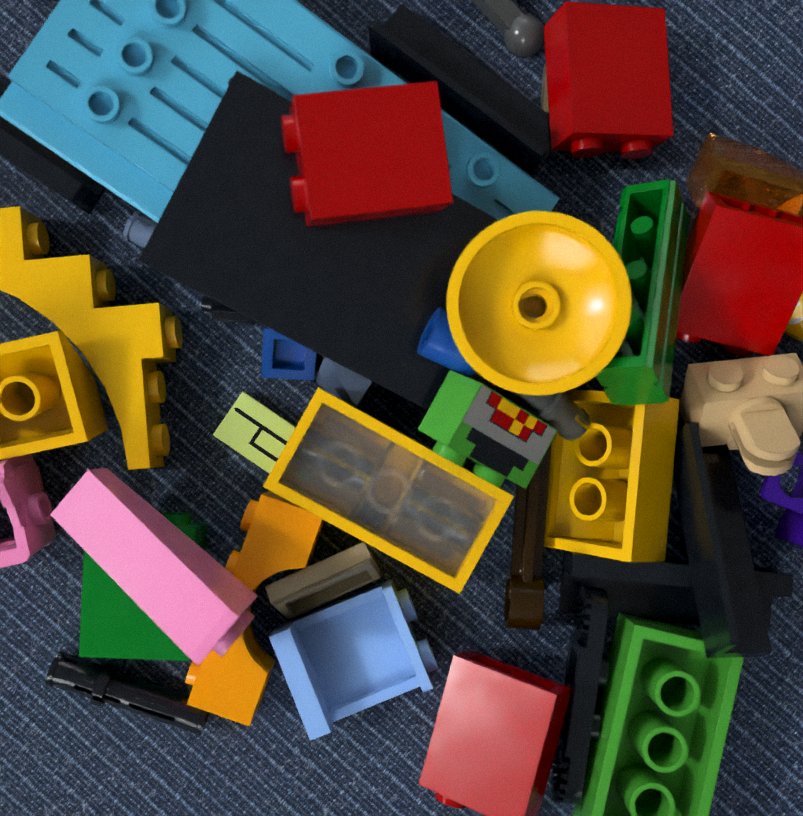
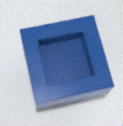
[261,326,316,381]

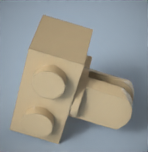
[679,353,803,476]

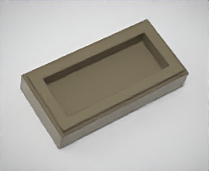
[265,542,383,619]

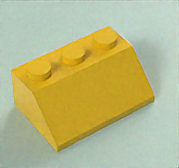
[0,330,109,460]
[544,390,680,563]

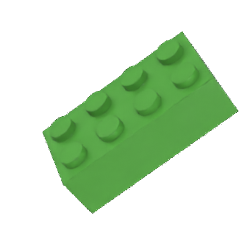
[572,612,744,816]

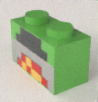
[417,370,558,489]

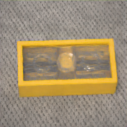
[263,387,514,594]

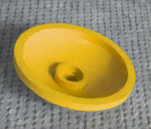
[446,211,632,395]

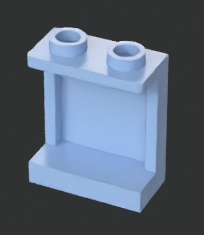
[269,579,439,741]

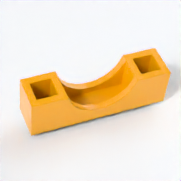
[185,491,325,726]

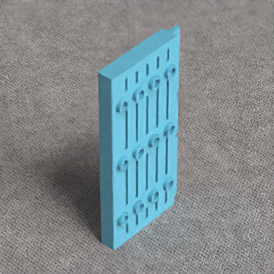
[0,0,559,223]

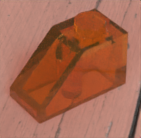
[686,133,803,215]

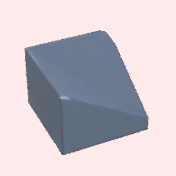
[316,357,374,408]

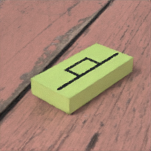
[213,391,317,493]

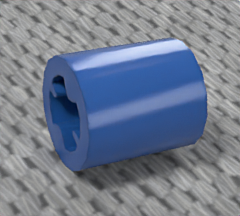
[417,307,476,378]

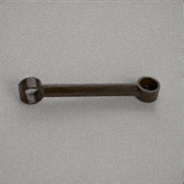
[504,402,552,630]

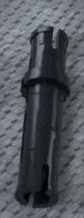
[46,651,210,736]

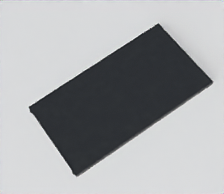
[139,71,499,410]

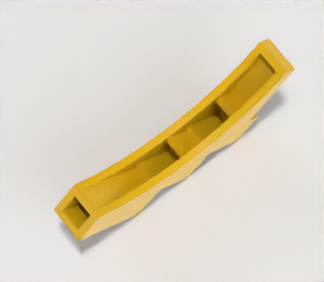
[0,206,183,470]

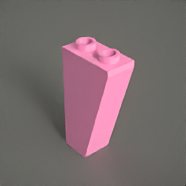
[50,468,258,665]

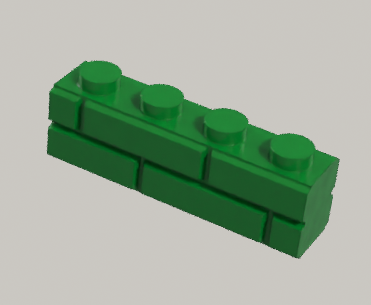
[596,179,690,405]

